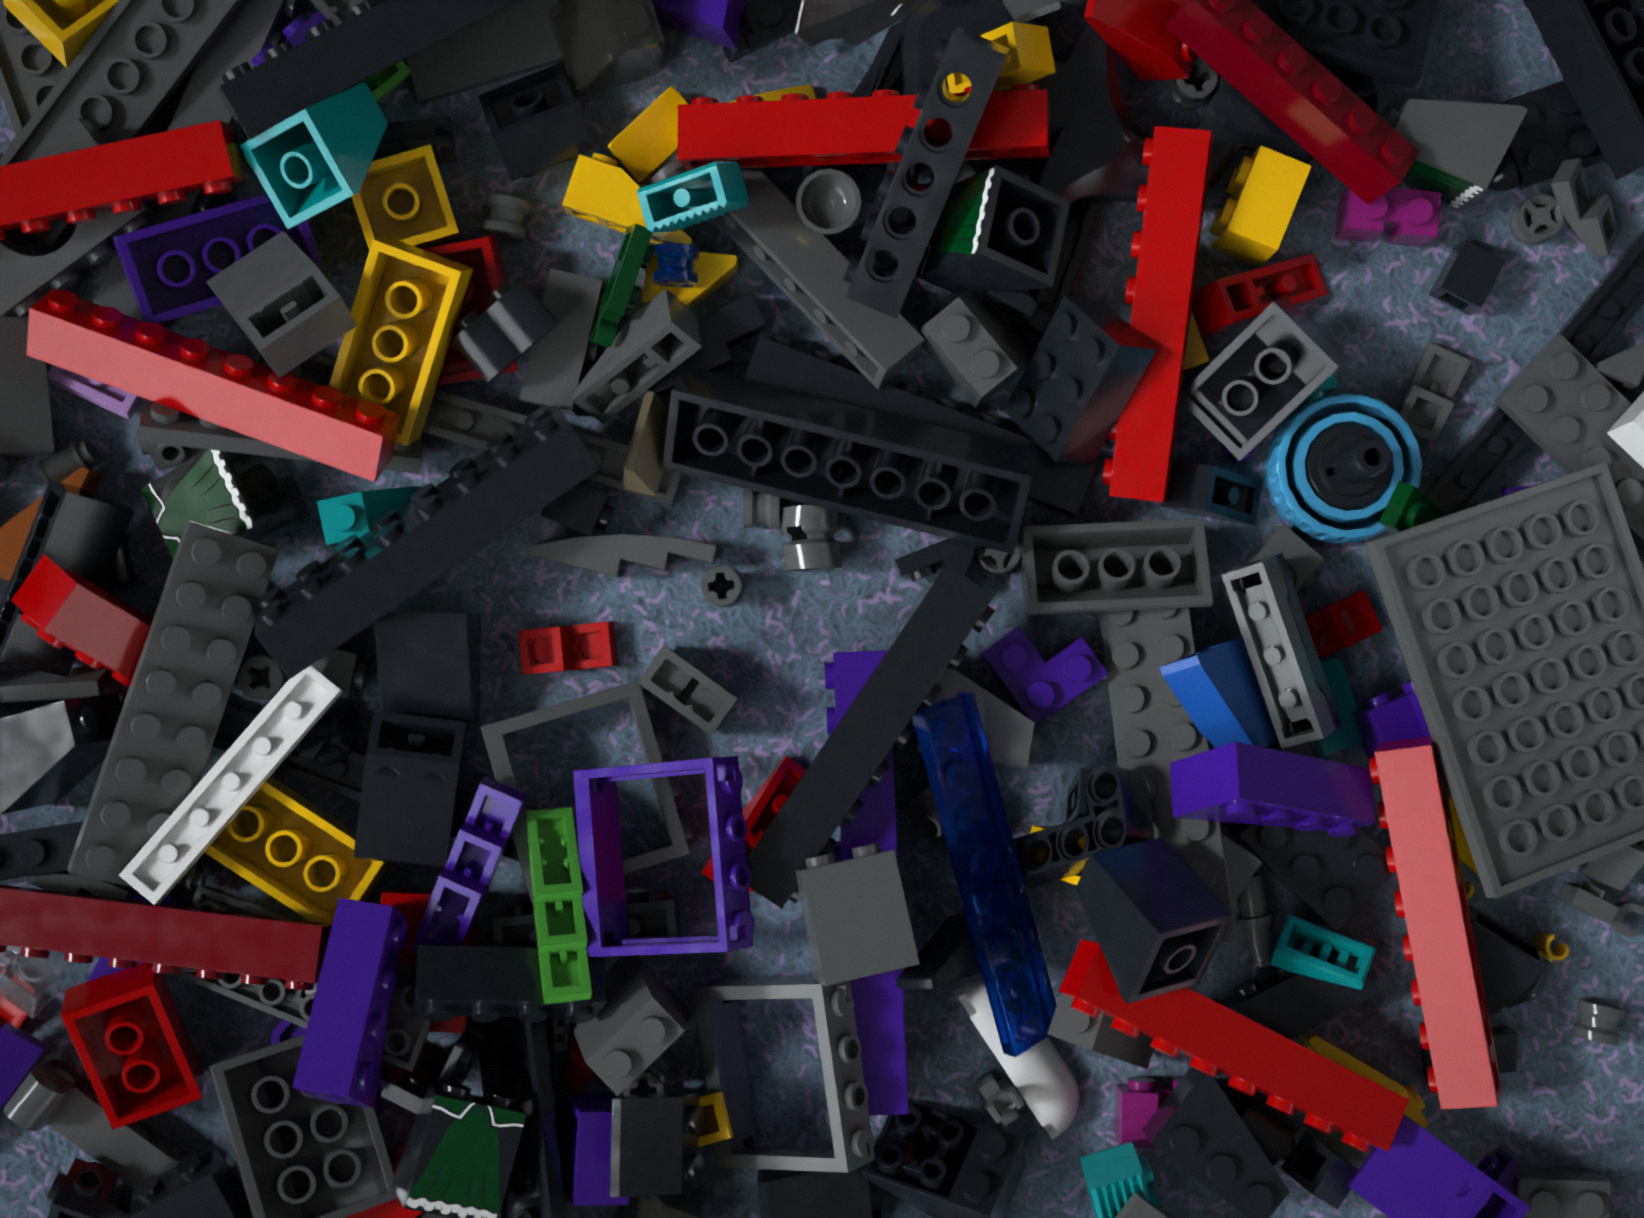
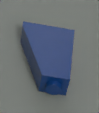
[1159,637,1279,749]

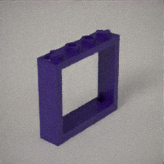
[573,756,755,957]

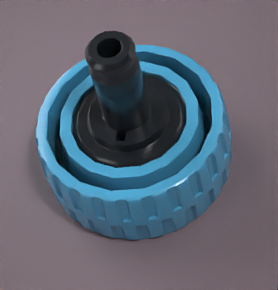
[1263,392,1422,544]

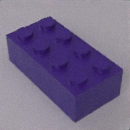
[112,193,325,324]

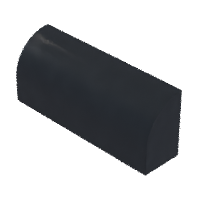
[0,479,134,677]

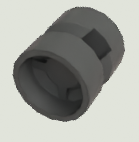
[781,505,843,571]

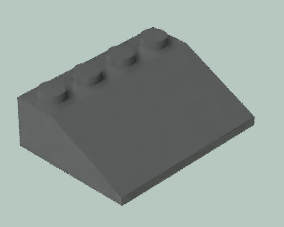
[209,1034,398,1218]

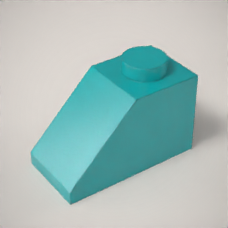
[317,486,416,548]

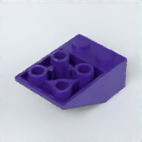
[1348,1114,1531,1218]

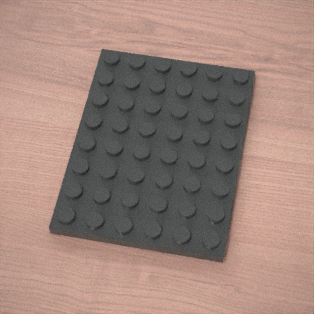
[1364,462,1644,898]

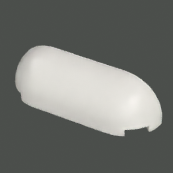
[954,978,1080,1140]

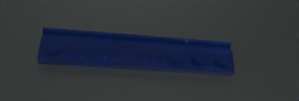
[912,691,1057,1057]

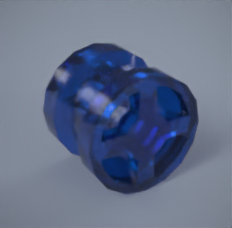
[653,243,699,288]

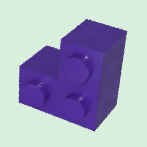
[978,626,1108,726]
[1352,680,1430,761]

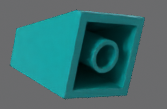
[239,82,388,229]

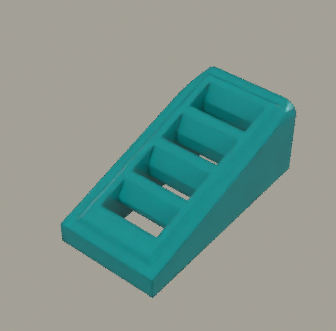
[1270,914,1377,990]

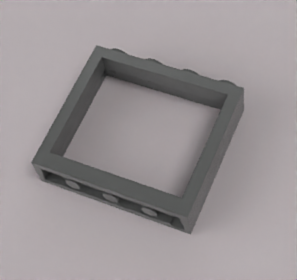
[480,680,694,903]
[693,975,875,1173]

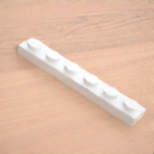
[119,665,343,905]

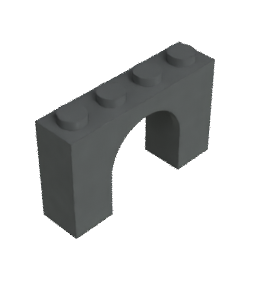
[0,117,159,318]

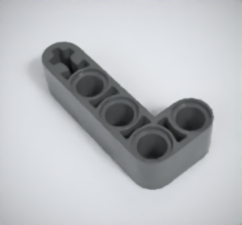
[3,1059,189,1188]

